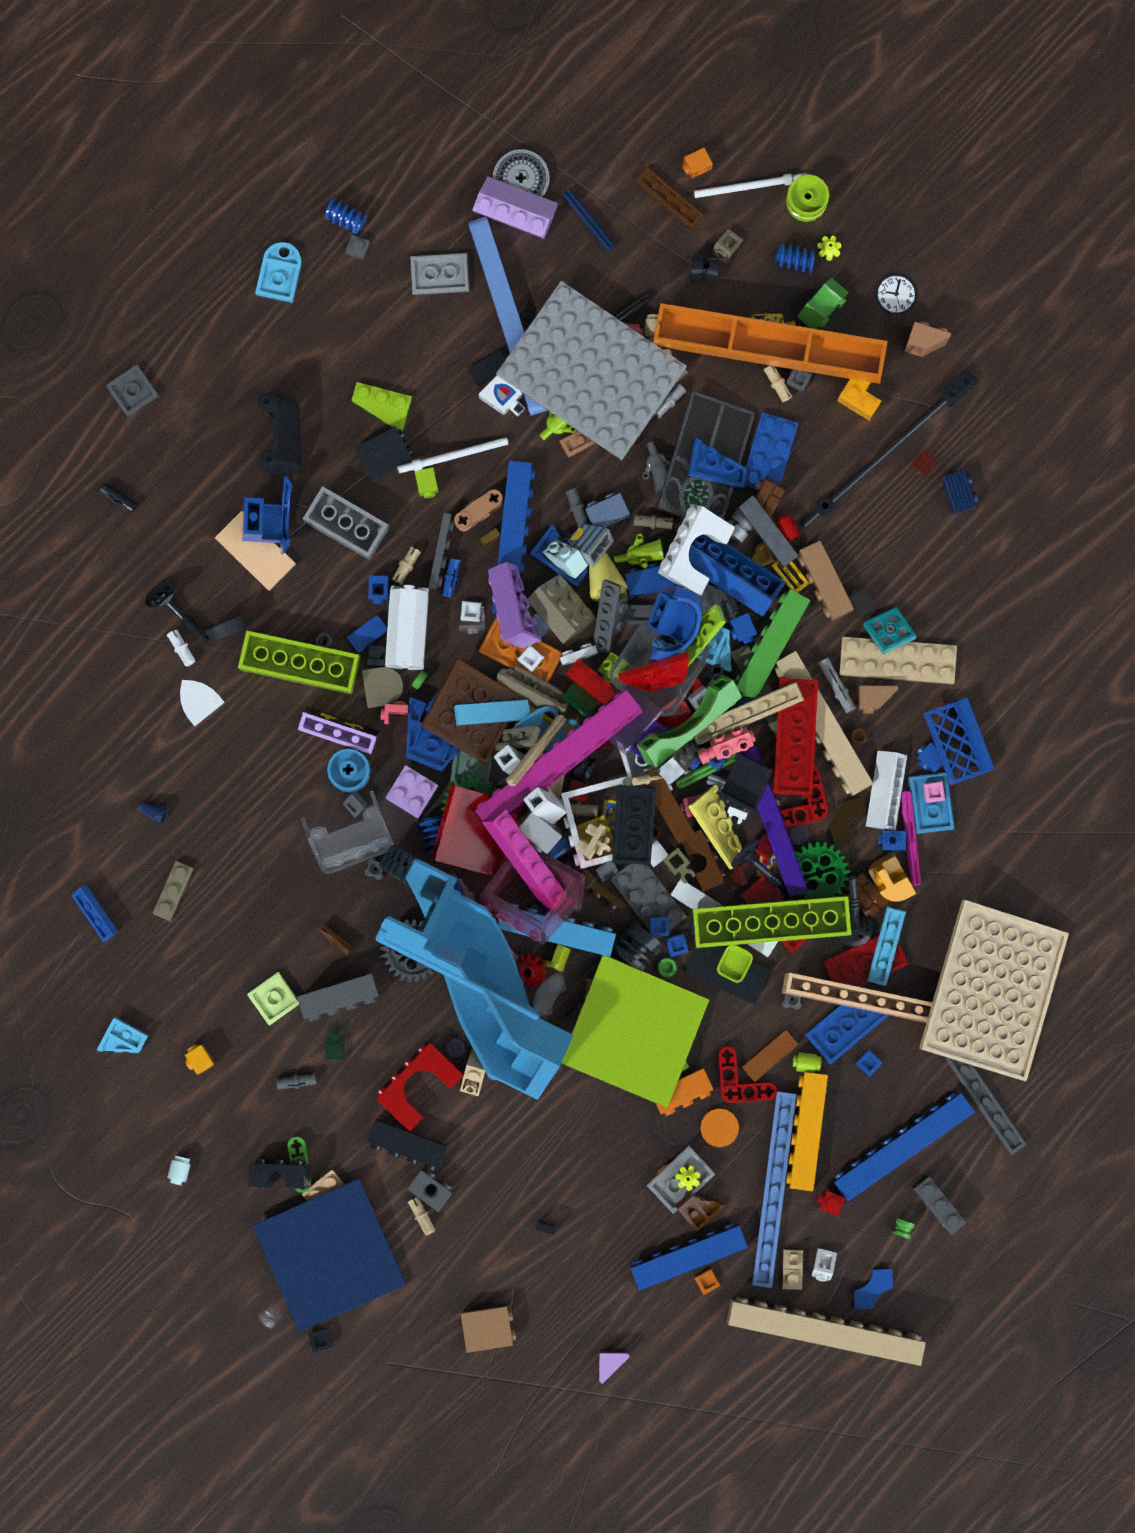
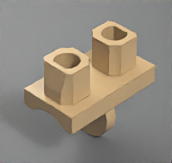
[576,823,611,860]

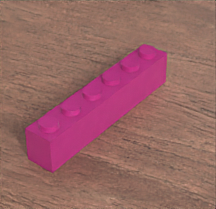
[482,809,571,912]

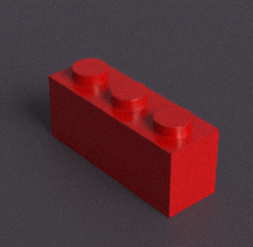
[566,659,619,705]

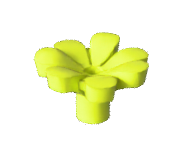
[817,236,841,261]
[675,1165,701,1191]

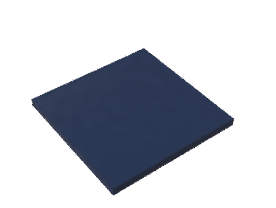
[252,1178,406,1332]

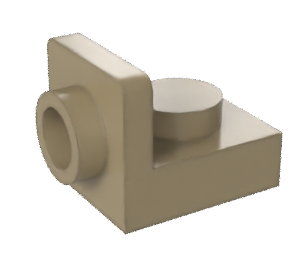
[712,229,743,263]

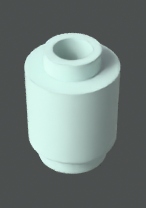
[167,1156,191,1185]

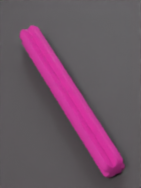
[901,791,921,886]

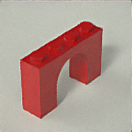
[377,1043,464,1131]

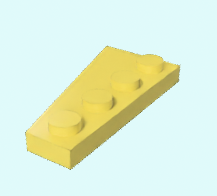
[688,784,742,870]

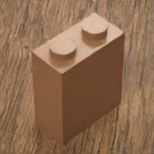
[461,1305,516,1353]

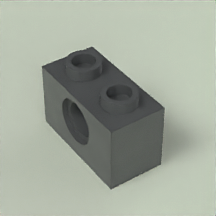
[408,1169,453,1212]

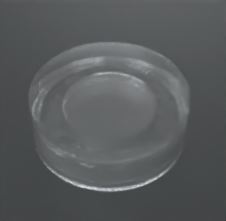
[259,1310,278,1329]

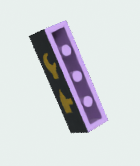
[298,706,379,754]

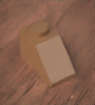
[858,686,898,714]

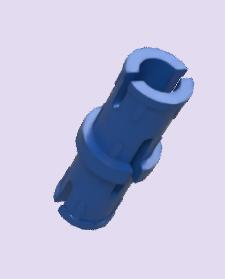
[441,558,461,598]

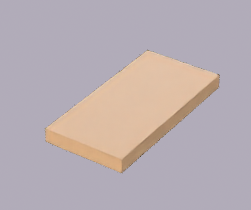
[215,511,296,591]

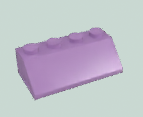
[473,176,558,239]

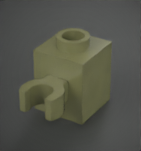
[663,848,695,884]

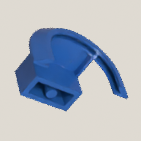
[242,476,292,555]
[647,587,702,660]

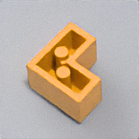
[837,379,881,421]

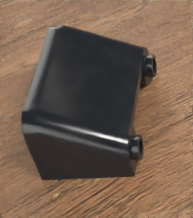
[257,392,302,476]

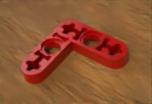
[780,766,828,827]
[718,1046,777,1103]

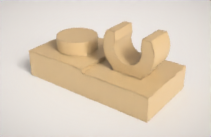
[782,1249,803,1290]

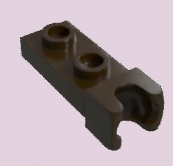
[576,870,626,911]

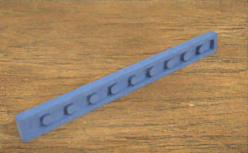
[752,1092,796,1288]

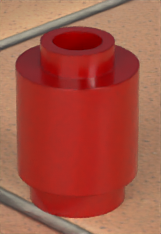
[775,514,800,542]

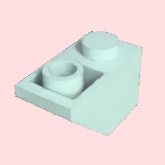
[543,539,588,578]

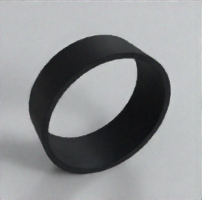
[206,614,248,643]

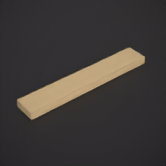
[694,682,804,746]

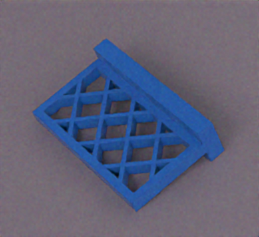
[923,698,994,785]

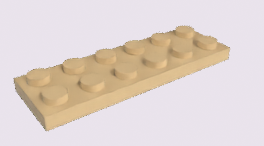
[839,637,957,684]

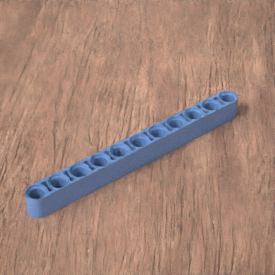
[468,216,548,416]

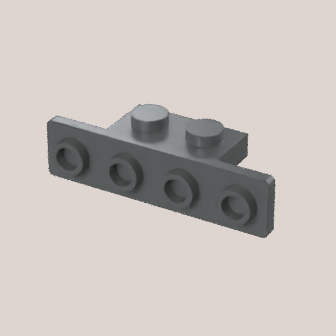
[593,579,628,654]

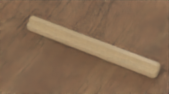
[506,715,567,787]

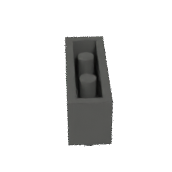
[657,740,699,785]
[912,1176,966,1235]

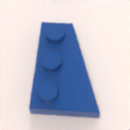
[688,438,747,489]
[530,524,588,588]

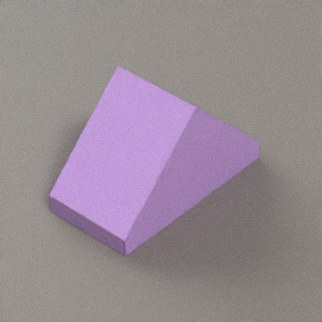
[599,1351,630,1384]

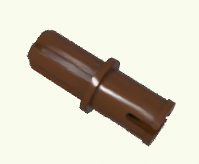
[318,922,353,955]

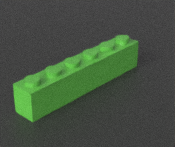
[734,589,810,701]

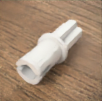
[167,629,195,666]

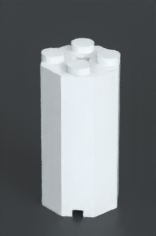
[385,585,429,670]

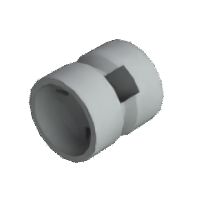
[727,509,753,544]

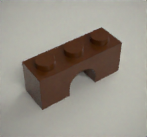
[681,829,726,892]

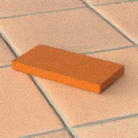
[478,618,563,683]

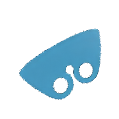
[516,706,580,752]

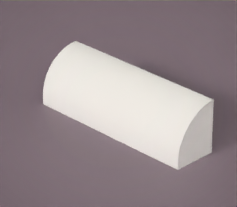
[866,751,907,831]

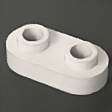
[560,643,598,666]

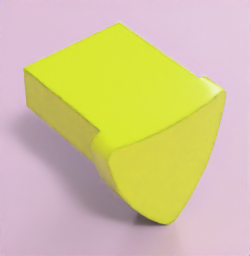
[541,944,571,972]

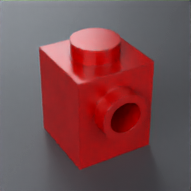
[817,1189,845,1216]

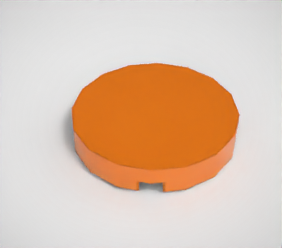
[700,1108,739,1147]

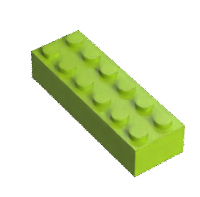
[238,631,360,694]

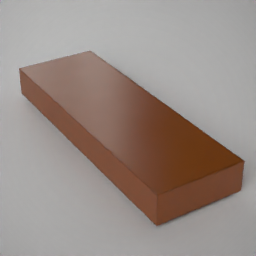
[742,1030,799,1082]

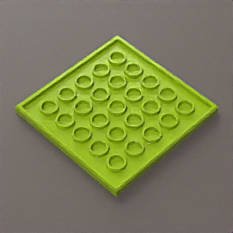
[561,955,709,1108]

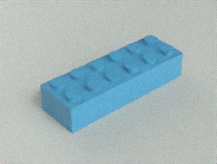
[498,902,616,957]

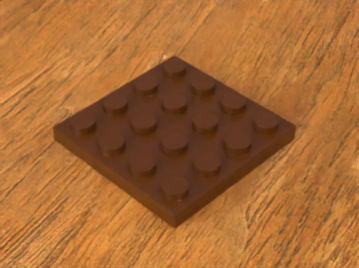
[421,659,521,764]

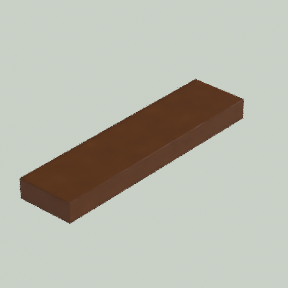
[635,166,704,230]
[642,767,695,844]

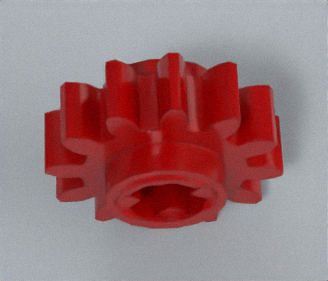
[516,952,548,987]

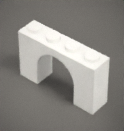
[658,504,735,596]
[494,745,567,824]

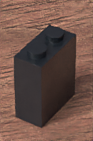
[354,427,414,482]

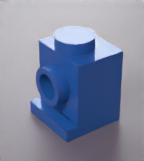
[368,576,389,604]

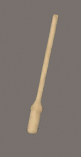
[632,769,692,785]

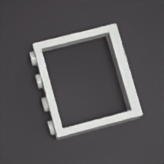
[558,776,631,869]

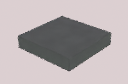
[106,364,159,417]

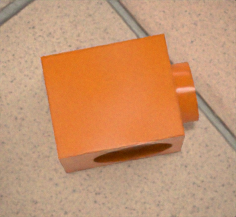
[682,148,713,179]

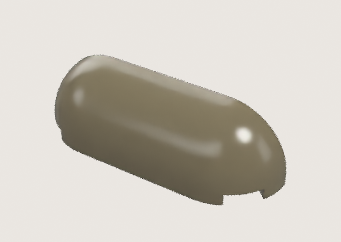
[497,667,567,717]

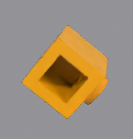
[185,1044,215,1075]

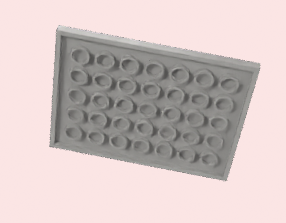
[496,281,687,460]

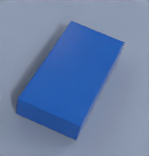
[347,615,388,653]

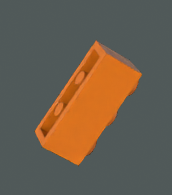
[656,1069,714,1116]

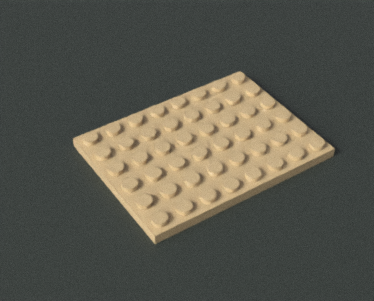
[919,900,1069,1081]

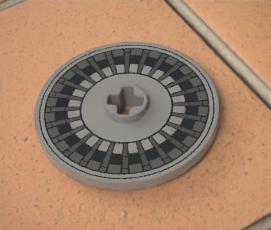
[493,150,549,197]

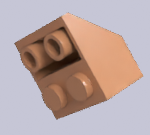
[904,321,951,357]

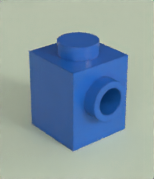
[730,613,757,645]
[916,743,948,773]
[877,830,906,851]

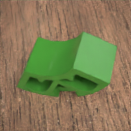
[797,278,849,329]

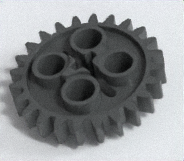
[380,919,433,982]

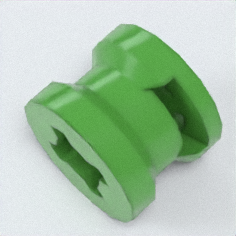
[892,1218,915,1239]

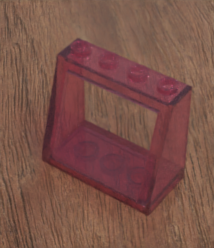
[480,847,585,944]

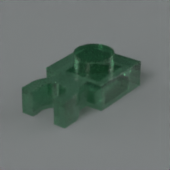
[325,1027,345,1060]

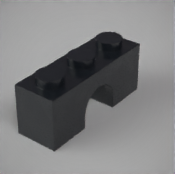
[248,1159,311,1189]

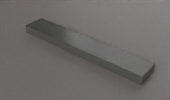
[944,1057,1027,1155]

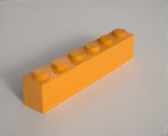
[786,1072,828,1191]

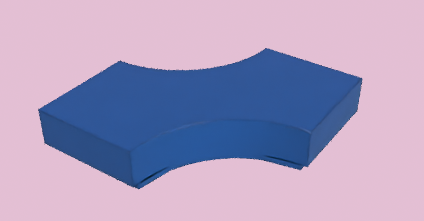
[854,1269,893,1310]

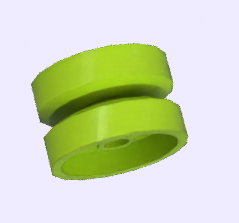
[786,174,829,222]

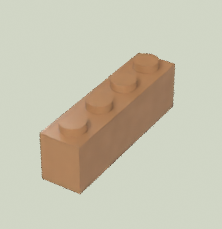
[797,541,854,621]

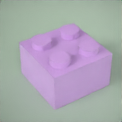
[386,765,439,819]

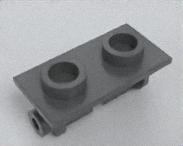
[709,586,741,624]

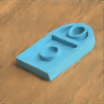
[255,242,302,303]

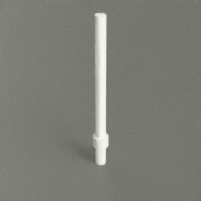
[694,173,807,198]
[397,437,508,473]

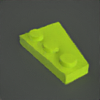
[352,382,412,432]
[674,604,726,667]

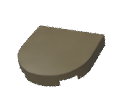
[362,667,403,709]

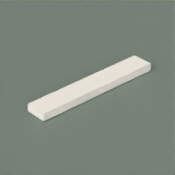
[671,879,778,957]

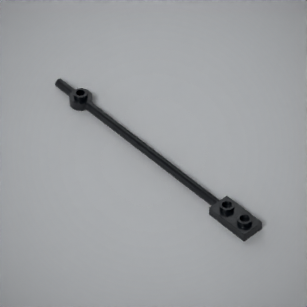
[801,369,980,528]

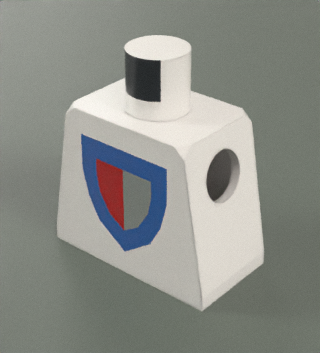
[479,376,525,416]

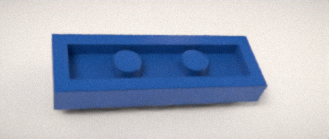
[71,884,118,943]

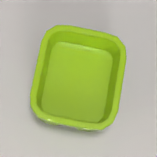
[717,945,753,983]

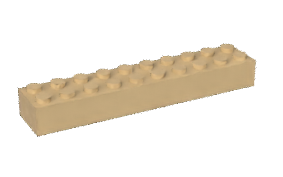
[727,1296,926,1366]

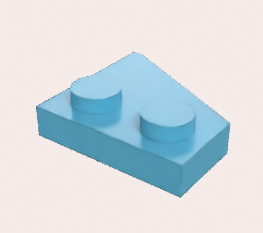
[696,627,732,673]
[97,1017,149,1053]

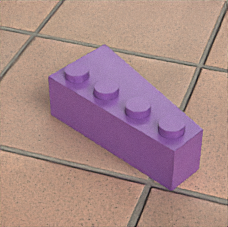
[488,562,542,648]

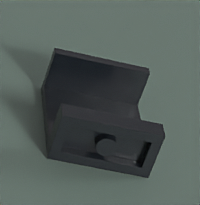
[716,752,774,813]

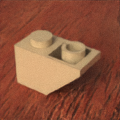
[460,1049,485,1096]

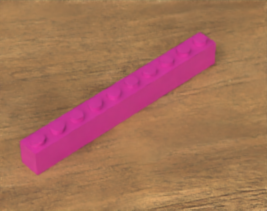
[475,690,643,821]

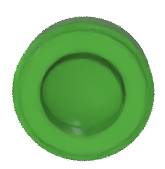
[411,670,428,689]
[657,958,677,977]

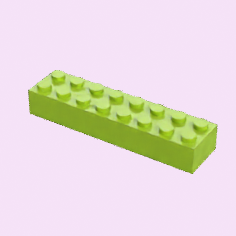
[693,896,851,948]

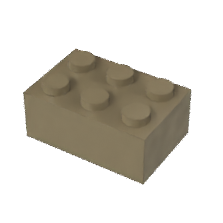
[528,574,596,644]

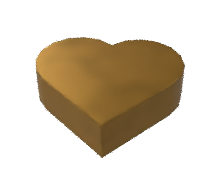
[752,543,775,567]

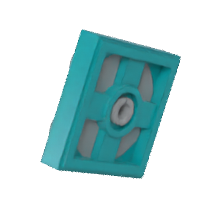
[863,606,916,655]

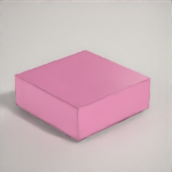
[923,781,945,803]

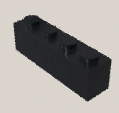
[367,1120,449,1171]

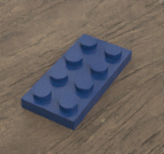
[744,412,798,491]
[805,986,889,1065]

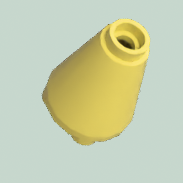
[589,552,628,604]

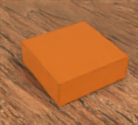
[694,1268,721,1295]

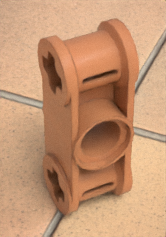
[454,490,503,531]

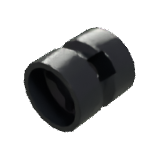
[690,255,719,282]

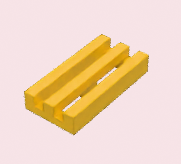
[771,561,810,593]

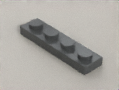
[428,513,454,591]

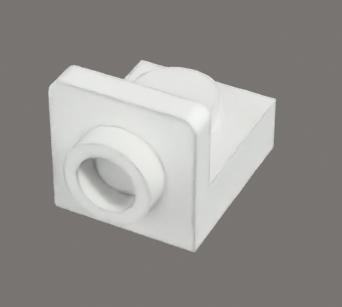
[811,1248,837,1281]

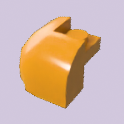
[868,851,916,901]

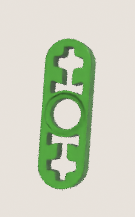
[288,1136,312,1193]

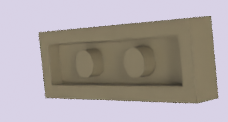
[494,726,540,751]
[153,861,194,922]

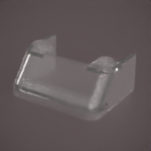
[301,791,394,874]

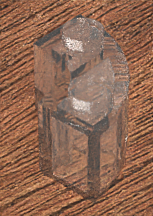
[533,972,566,1018]

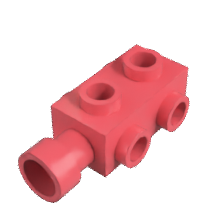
[697,726,756,764]

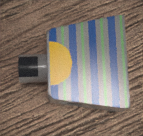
[565,524,614,567]

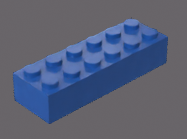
[667,534,786,616]

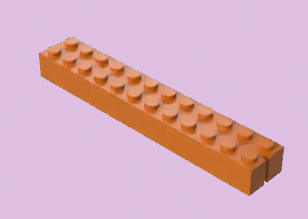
[654,303,888,384]

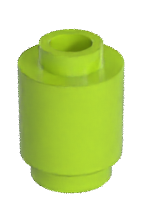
[793,1052,821,1073]

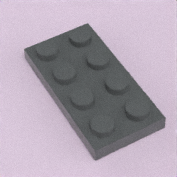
[610,864,687,940]

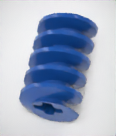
[326,197,368,234]
[774,243,815,274]
[419,816,442,858]

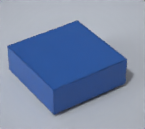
[649,917,669,936]
[665,933,689,957]
[855,1049,883,1077]

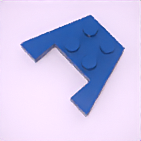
[406,697,460,772]

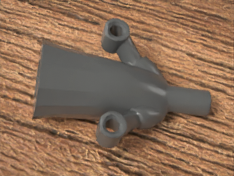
[642,441,678,493]

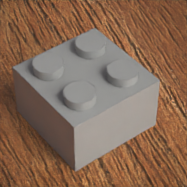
[516,808,562,854]

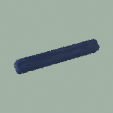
[563,189,615,252]

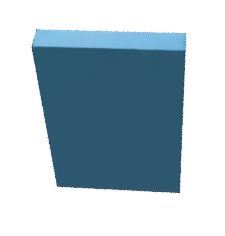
[908,772,954,834]

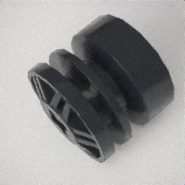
[613,921,664,972]

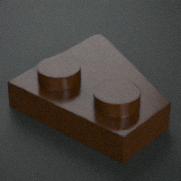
[674,1193,725,1232]

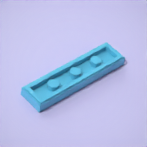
[454,700,530,725]
[867,906,906,986]

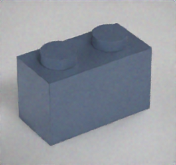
[585,493,630,528]

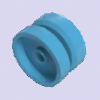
[327,748,371,793]

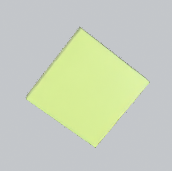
[247,972,299,1026]

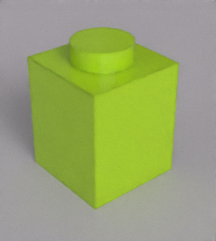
[415,468,439,498]

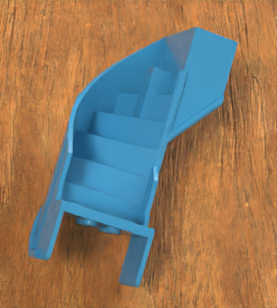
[375,859,573,1100]

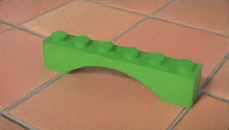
[636,675,742,768]

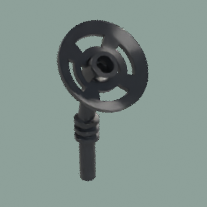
[145,579,210,644]
[731,838,789,896]
[837,876,873,947]

